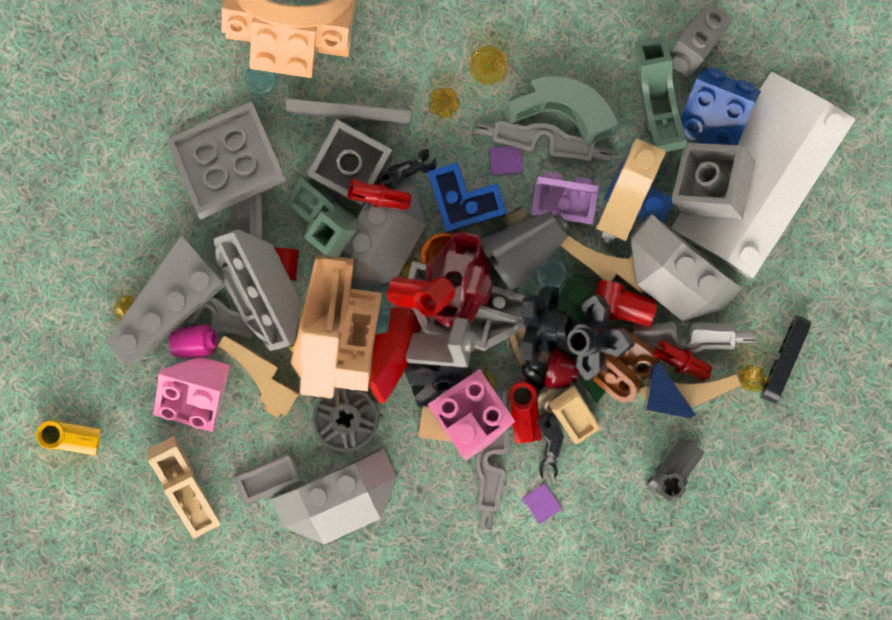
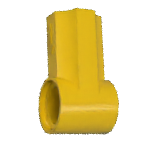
[36,419,101,456]

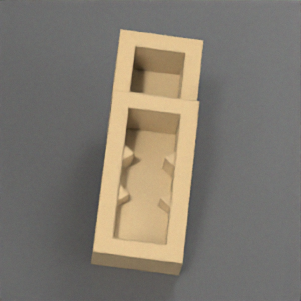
[596,138,666,241]
[559,235,644,293]
[218,335,300,417]
[639,373,741,412]
[147,436,221,539]

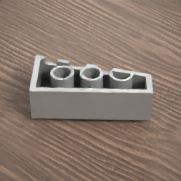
[106,235,226,367]

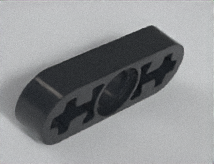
[760,315,811,404]

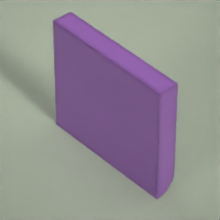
[489,146,523,175]
[523,483,562,524]

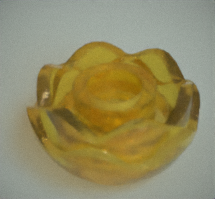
[469,45,507,85]

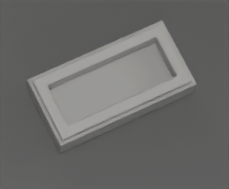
[233,452,303,506]

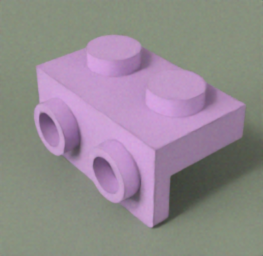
[530,172,600,225]

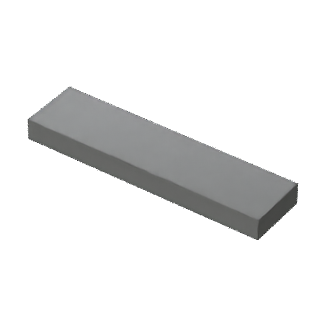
[285,98,412,126]

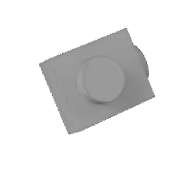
[670,4,731,78]
[406,318,476,367]

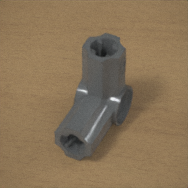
[646,436,704,503]

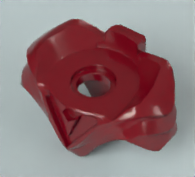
[426,231,493,327]

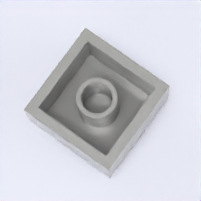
[306,120,393,207]
[671,143,756,219]

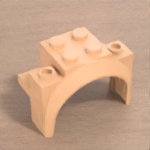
[222,0,358,78]
[291,254,382,398]

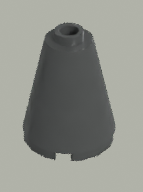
[480,211,570,292]

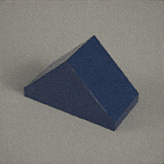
[643,361,696,418]

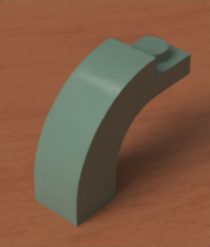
[634,36,687,152]
[505,76,619,146]
[285,177,358,257]

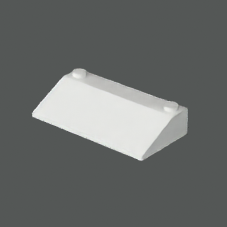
[670,72,855,279]

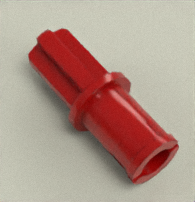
[347,179,411,211]
[654,340,712,381]

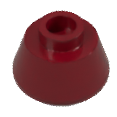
[544,347,579,388]

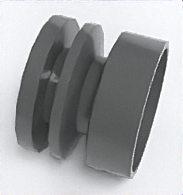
[312,387,380,452]

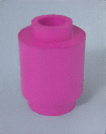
[169,324,218,359]

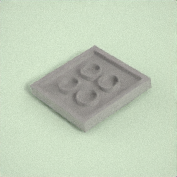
[167,101,287,220]

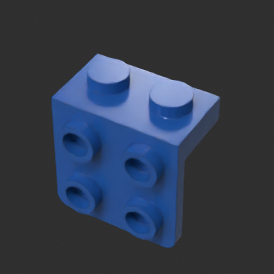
[681,67,761,145]

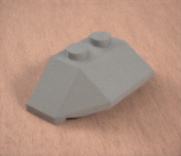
[337,169,426,290]
[630,213,743,321]
[214,229,301,351]
[407,261,526,351]
[271,448,397,544]

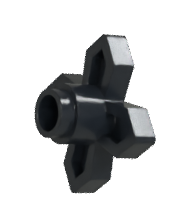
[520,286,574,361]
[559,294,635,381]
[405,363,472,407]

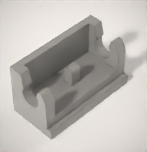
[230,191,265,241]

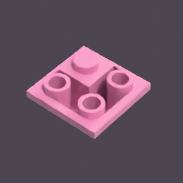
[153,357,230,432]
[427,369,515,461]

